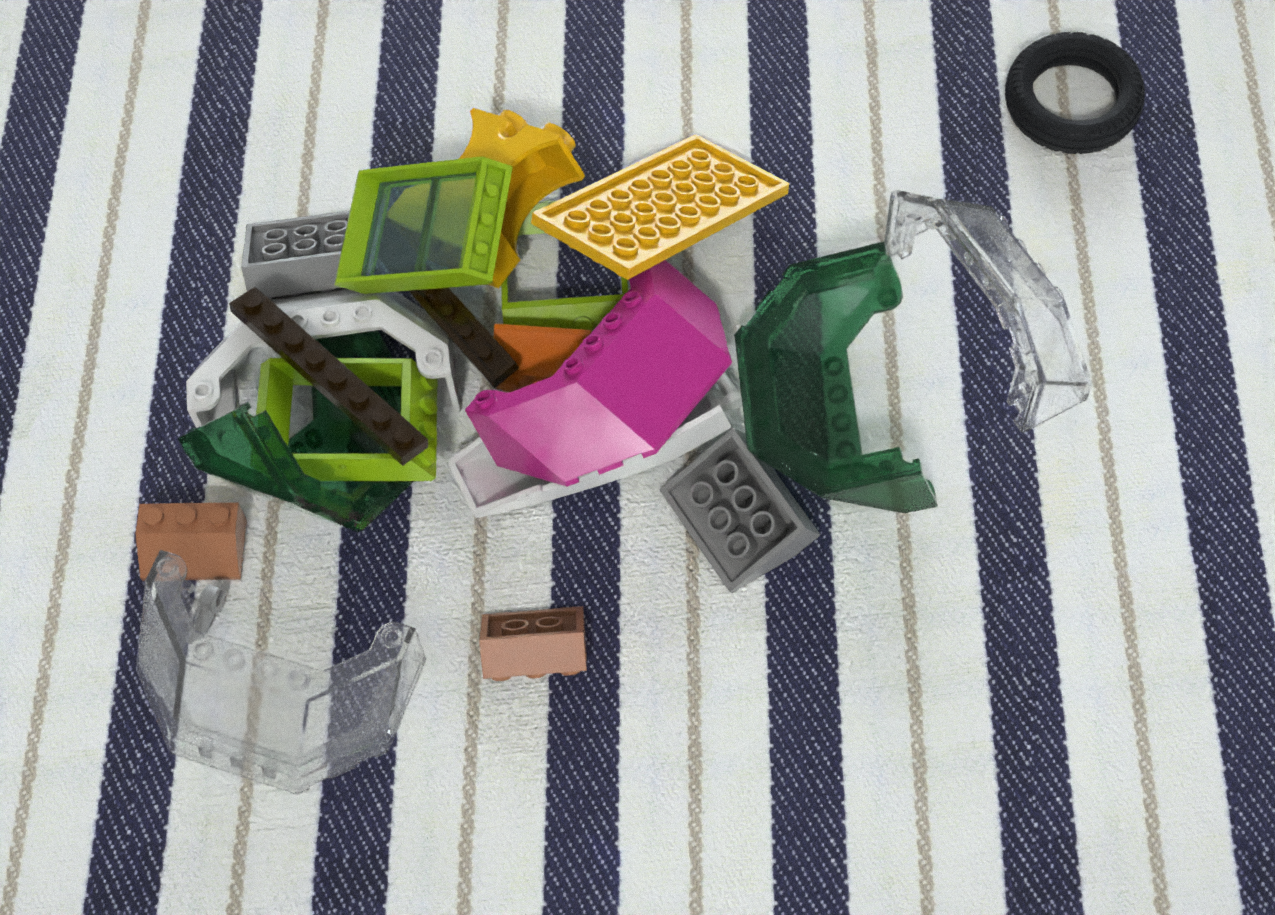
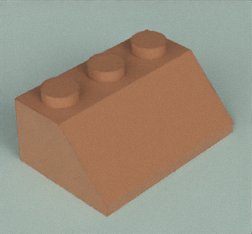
[136,502,247,581]
[479,606,587,681]

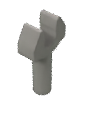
[188,584,226,648]

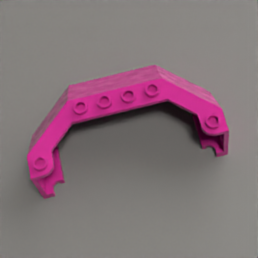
[465,260,732,487]

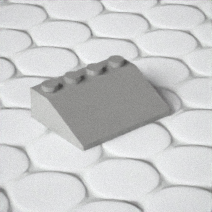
[241,211,349,299]
[660,428,821,593]

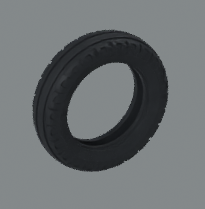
[1005,32,1145,154]

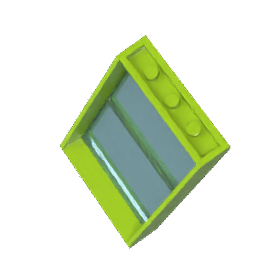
[334,156,513,294]

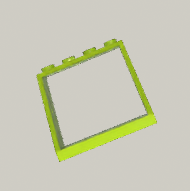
[501,200,628,332]
[251,358,438,481]

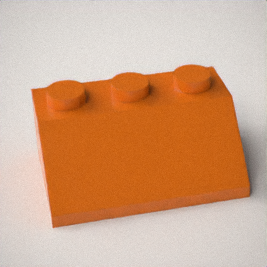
[494,324,591,392]

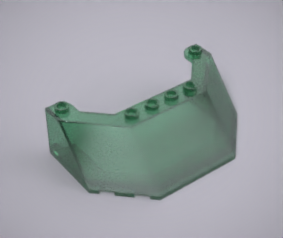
[734,241,938,513]
[177,330,414,532]

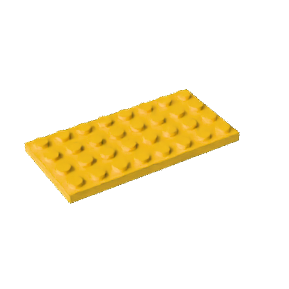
[531,134,790,280]

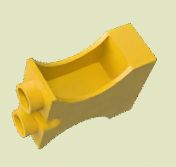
[387,108,585,289]

